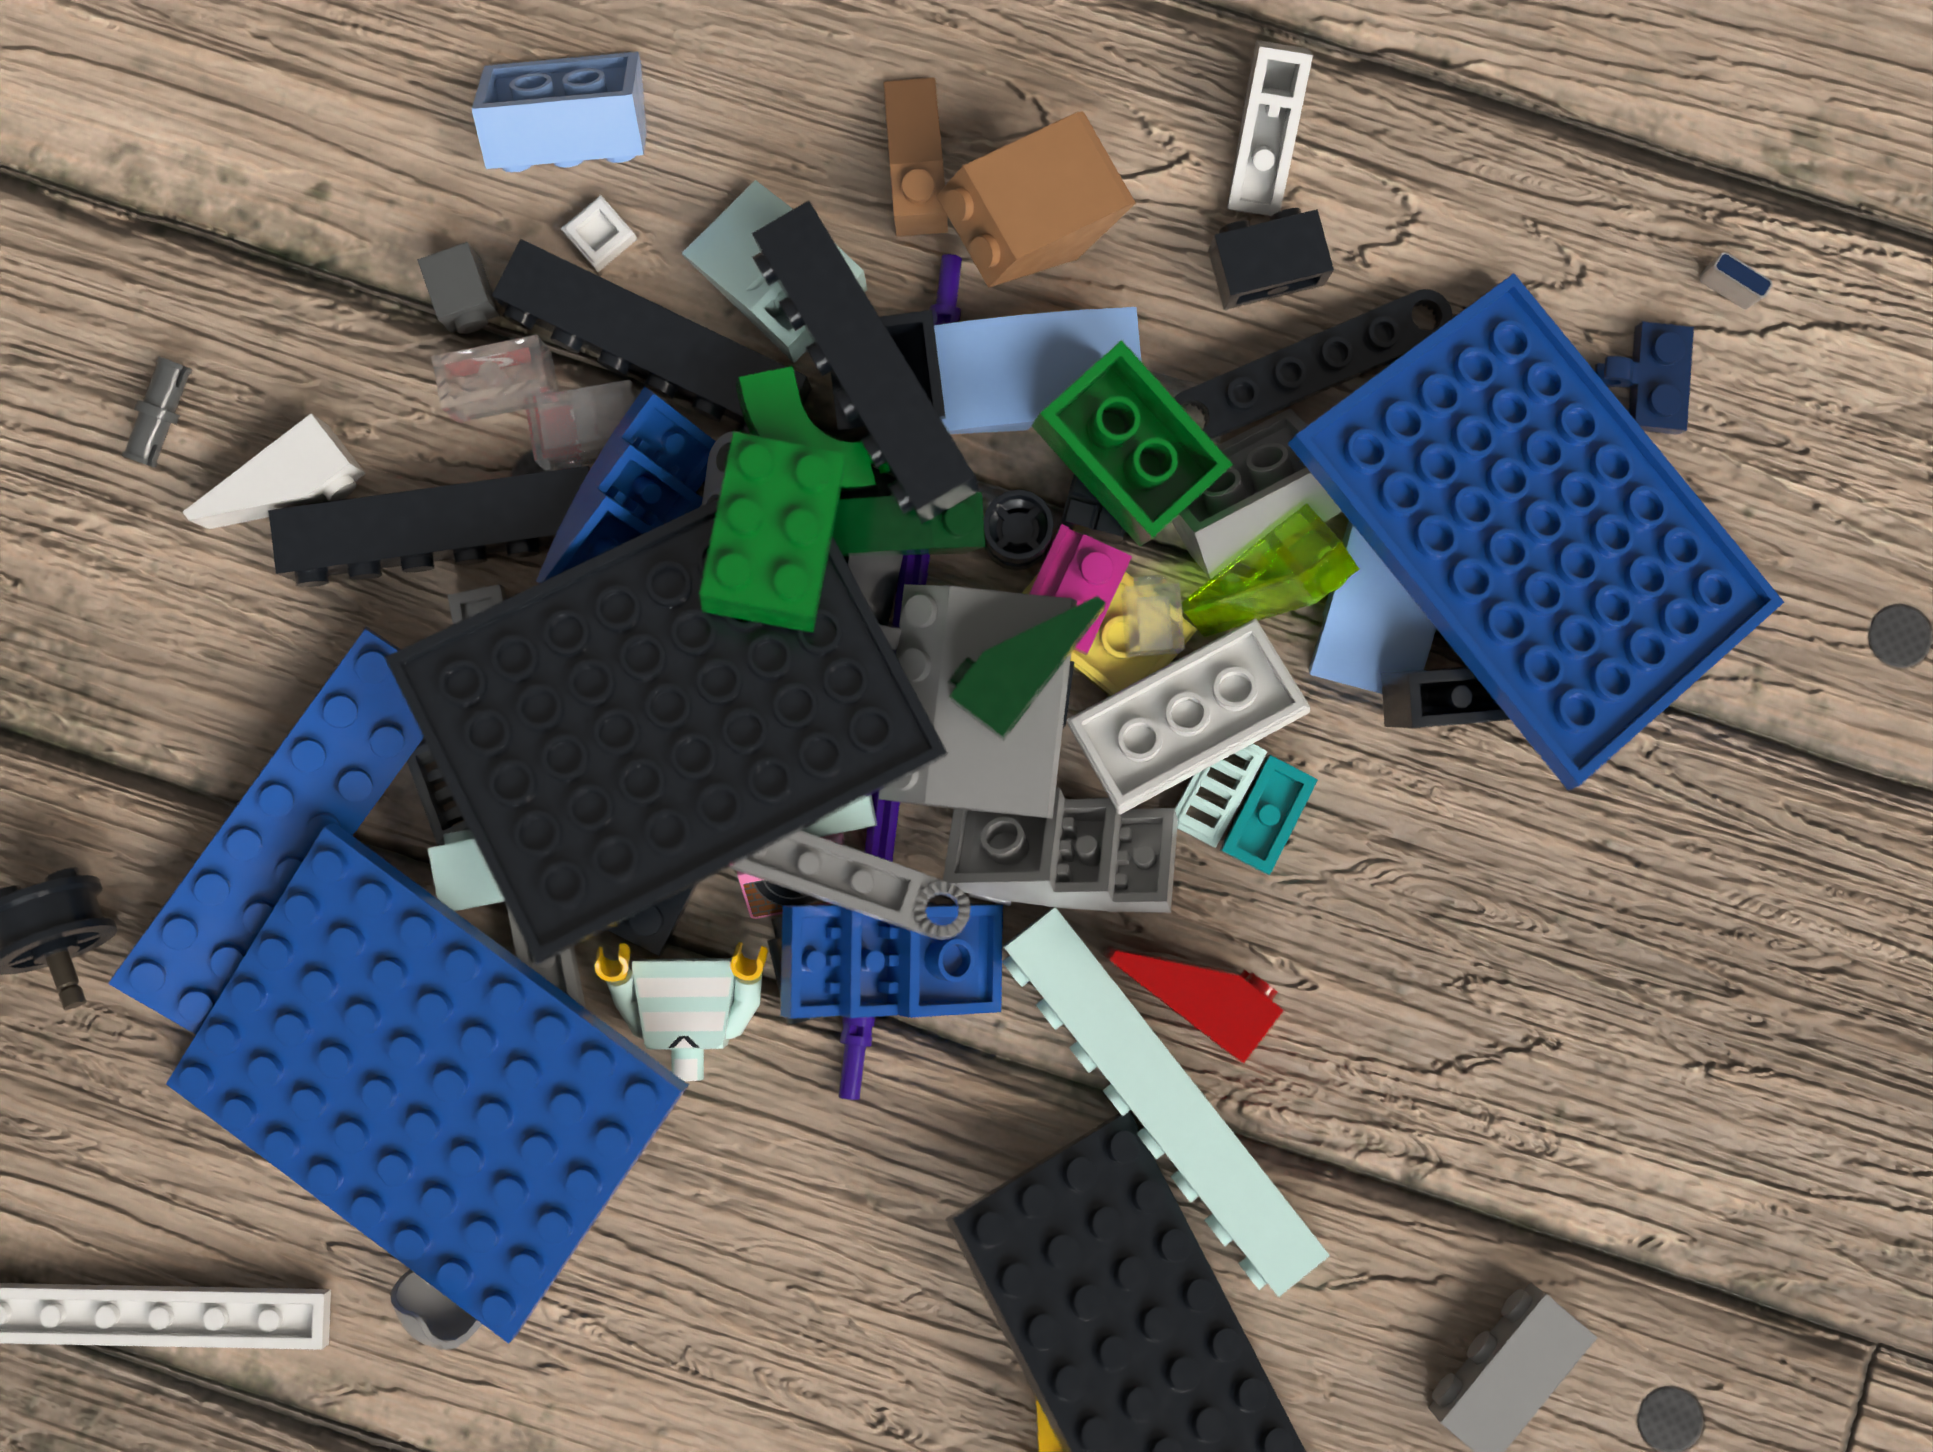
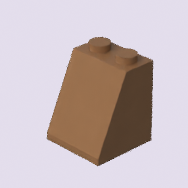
[936,111,1136,288]

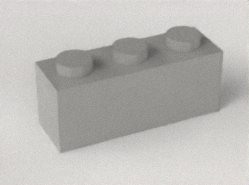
[1428,1282,1598,1452]

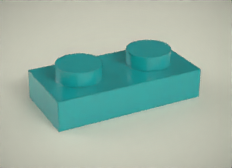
[1219,755,1318,875]

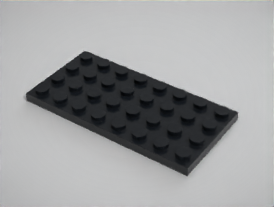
[945,1111,1306,1452]

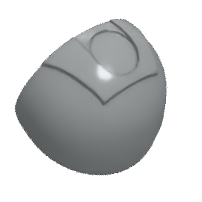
[390,1270,482,1350]

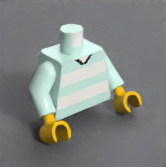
[595,942,768,1081]

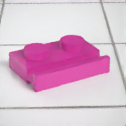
[1029,524,1132,655]

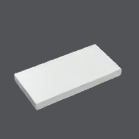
[1067,618,1310,815]

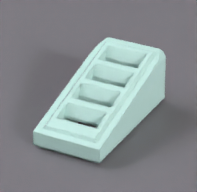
[1175,744,1267,848]

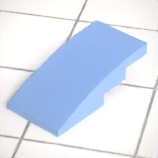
[934,307,1141,434]
[1309,521,1436,694]

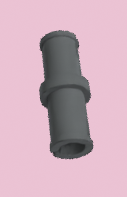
[122,356,193,468]

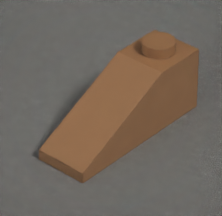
[884,77,948,237]

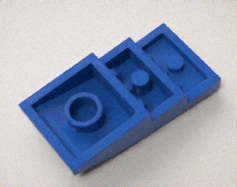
[536,387,716,583]
[780,904,1003,1018]

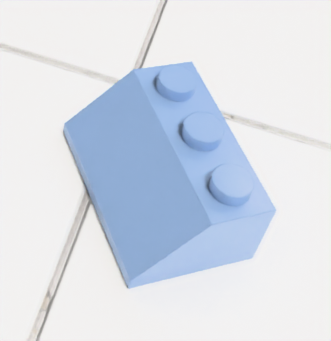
[472,51,647,172]

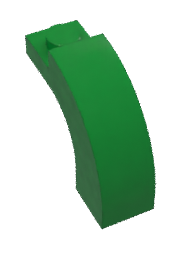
[735,366,891,492]

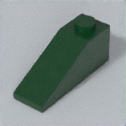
[832,492,985,557]
[948,596,1106,741]

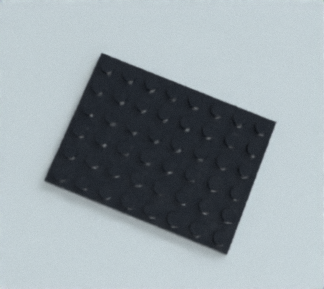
[384,498,947,964]

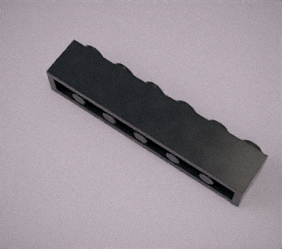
[752,200,979,524]
[492,239,812,435]
[268,466,591,587]

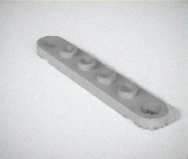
[729,831,971,939]

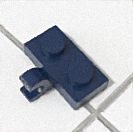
[1595,321,1694,435]

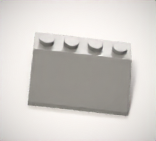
[879,584,1077,818]

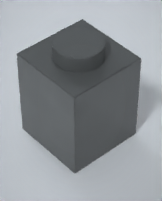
[417,242,501,334]

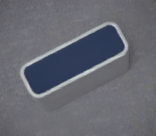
[1699,252,1772,309]

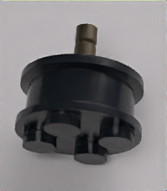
[0,867,118,1010]

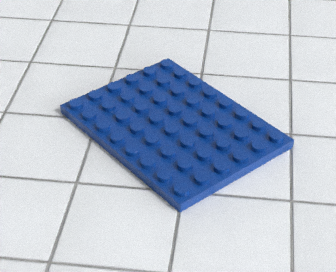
[1287,273,1784,791]
[166,823,689,1344]

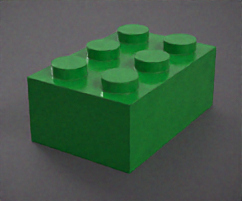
[1031,340,1233,546]
[700,432,846,633]

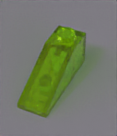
[1179,503,1359,637]

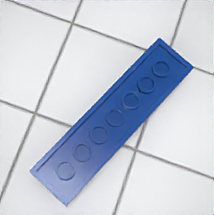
[108,626,424,1035]

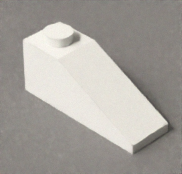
[1227,40,1313,216]
[183,414,366,529]

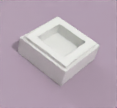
[561,195,637,272]

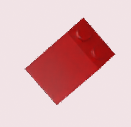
[1102,946,1284,1064]

